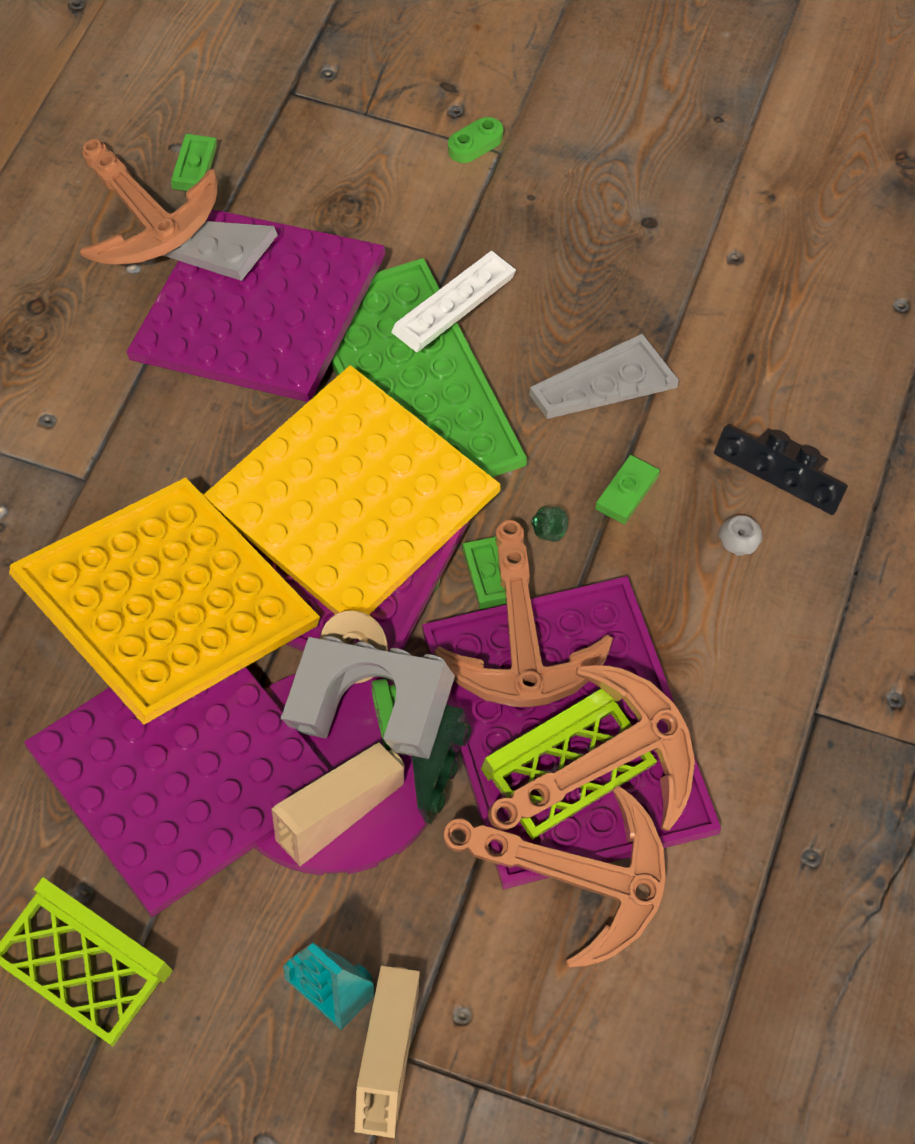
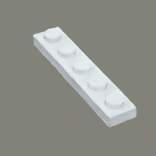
[391,251,516,353]

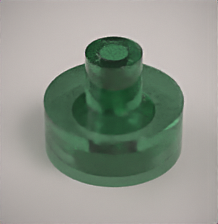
[531,506,568,542]

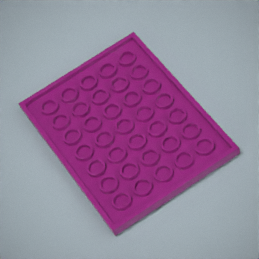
[422,576,721,890]

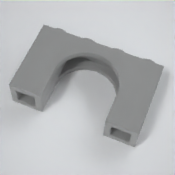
[281,636,455,759]

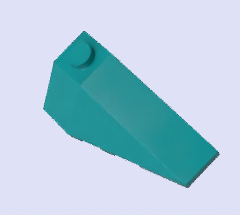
[283,942,374,1030]

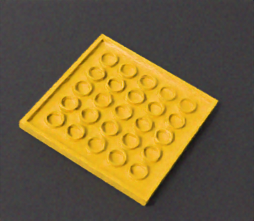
[203,365,500,615]
[9,477,320,725]

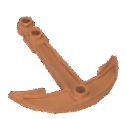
[80,139,217,265]
[434,520,613,707]
[488,665,695,831]
[443,786,666,968]

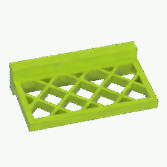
[481,689,657,840]
[0,877,173,1047]

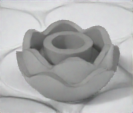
[718,515,763,556]

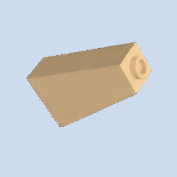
[272,742,405,866]
[354,966,420,1138]

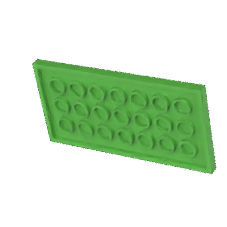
[330,258,527,477]

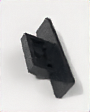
[714,424,848,515]

